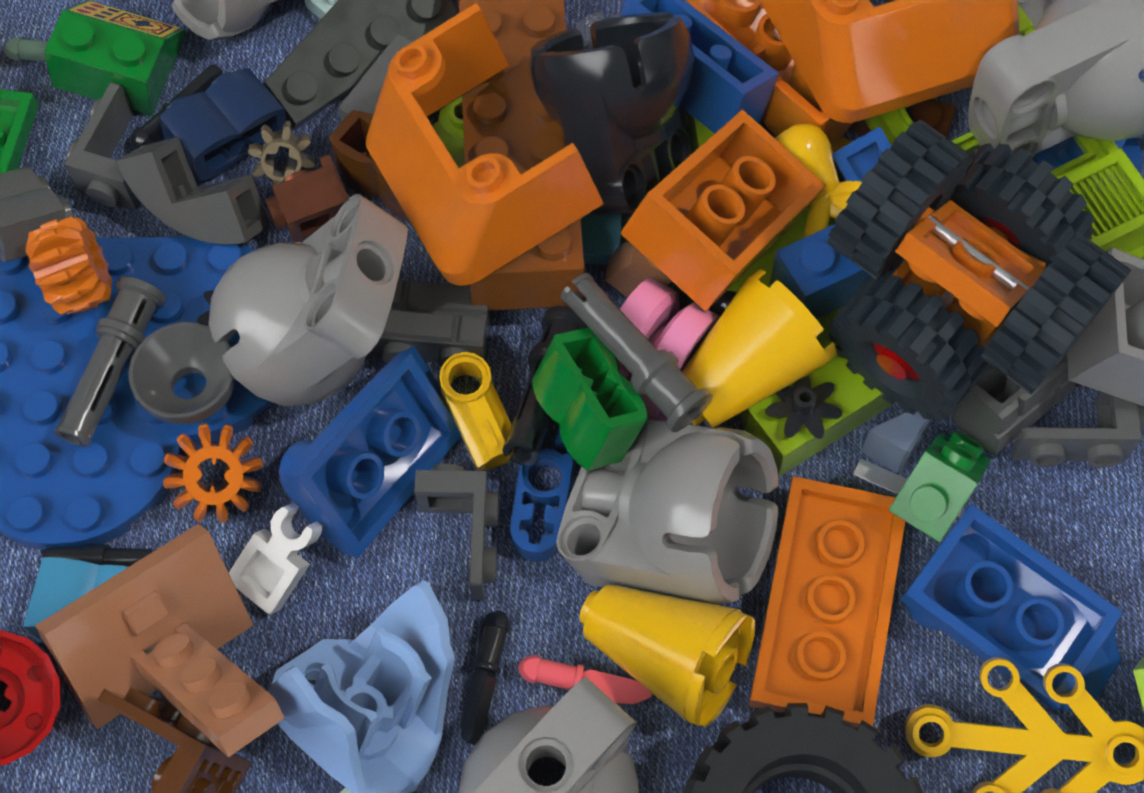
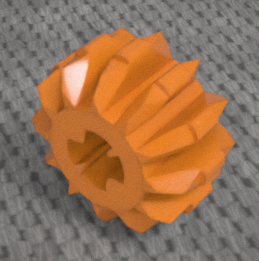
[25,217,113,315]
[163,423,263,522]

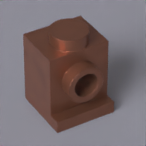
[265,154,349,243]

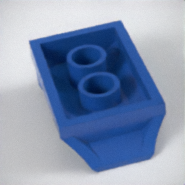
[279,345,461,558]
[900,503,1124,711]

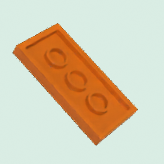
[748,476,905,729]

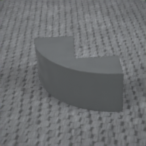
[116,137,270,244]

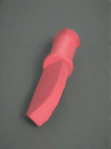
[518,655,653,705]

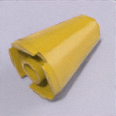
[682,269,837,428]
[579,584,755,727]

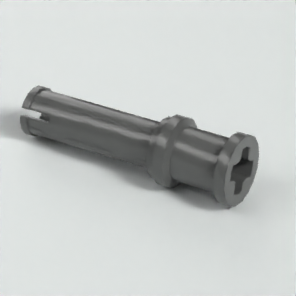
[560,273,713,433]
[54,276,166,447]

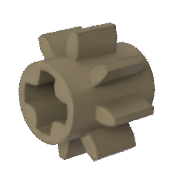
[248,121,315,186]

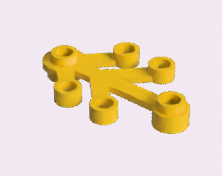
[905,657,1144,793]

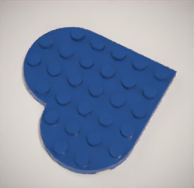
[0,237,273,550]

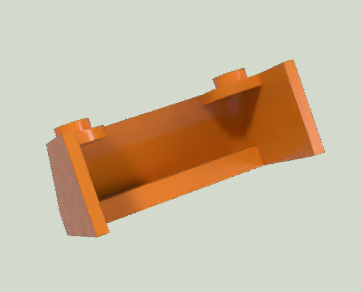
[762,0,1020,123]
[366,3,604,286]

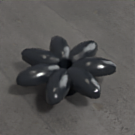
[765,375,842,439]

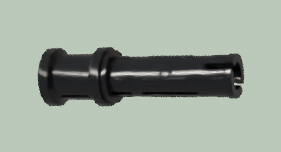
[502,306,588,466]

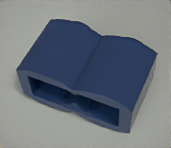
[159,68,286,181]

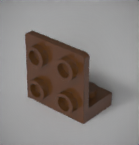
[98,686,252,793]

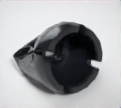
[529,12,694,215]

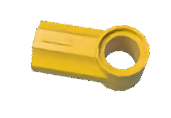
[439,352,514,471]

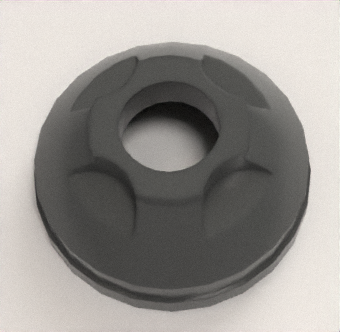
[128,322,236,424]

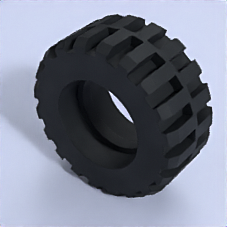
[684,703,923,793]

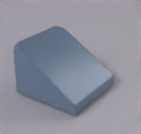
[862,411,932,473]

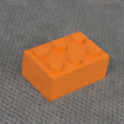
[620,109,826,312]

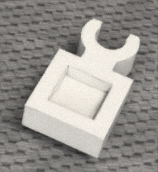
[229,503,323,615]

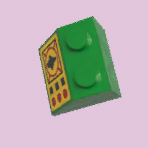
[43,0,186,116]

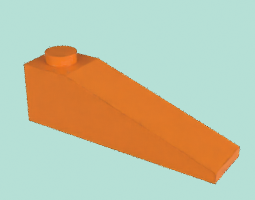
[685,0,853,144]

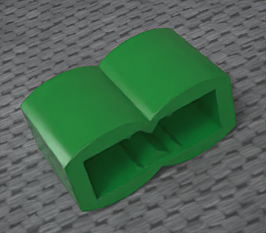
[532,327,647,471]

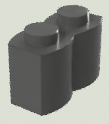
[0,166,74,262]

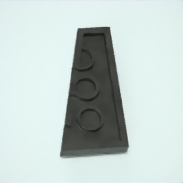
[264,0,459,129]

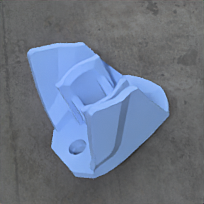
[268,580,455,793]

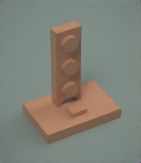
[35,524,284,758]

